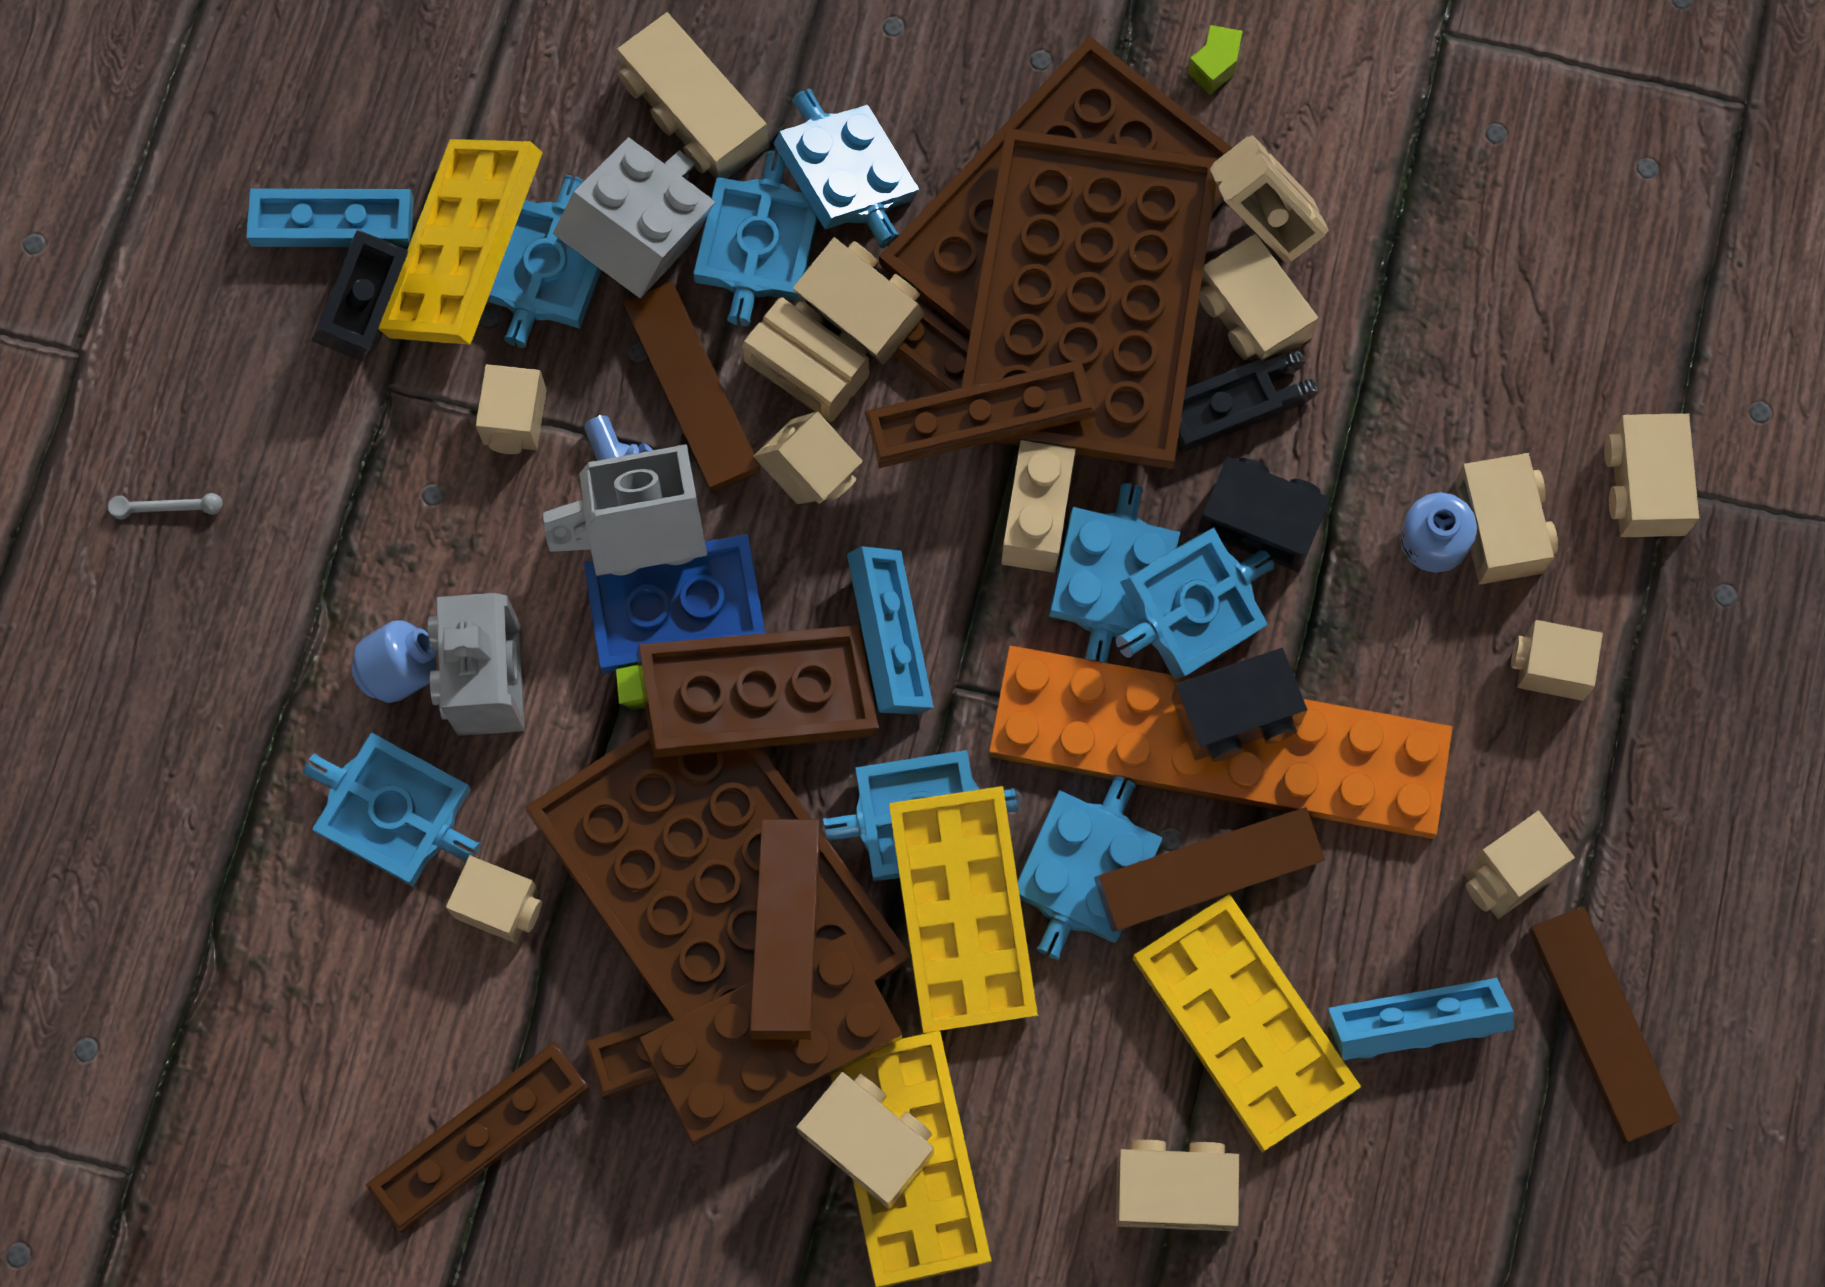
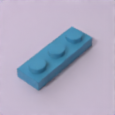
[246,188,414,247]
[847,546,934,715]
[1328,978,1514,1061]

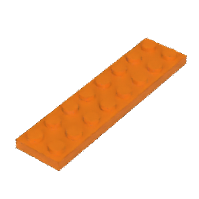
[989,645,1453,839]

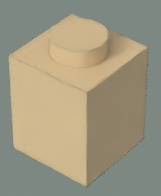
[476,364,547,454]
[1511,620,1603,701]
[446,855,542,944]

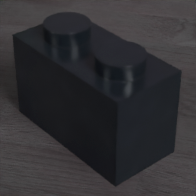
[311,229,408,362]
[1198,456,1330,573]
[1171,647,1308,762]

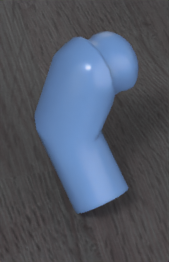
[584,416,652,461]

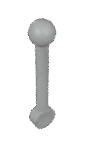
[108,493,223,520]

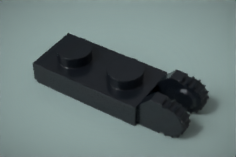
[1177,350,1319,453]

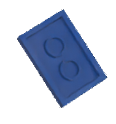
[584,534,765,674]

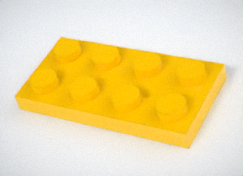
[378,139,543,345]
[888,786,1038,1033]
[1133,894,1361,1153]
[831,1031,992,1287]

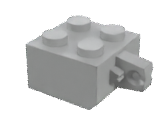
[553,137,716,298]
[543,444,707,576]
[428,593,525,736]

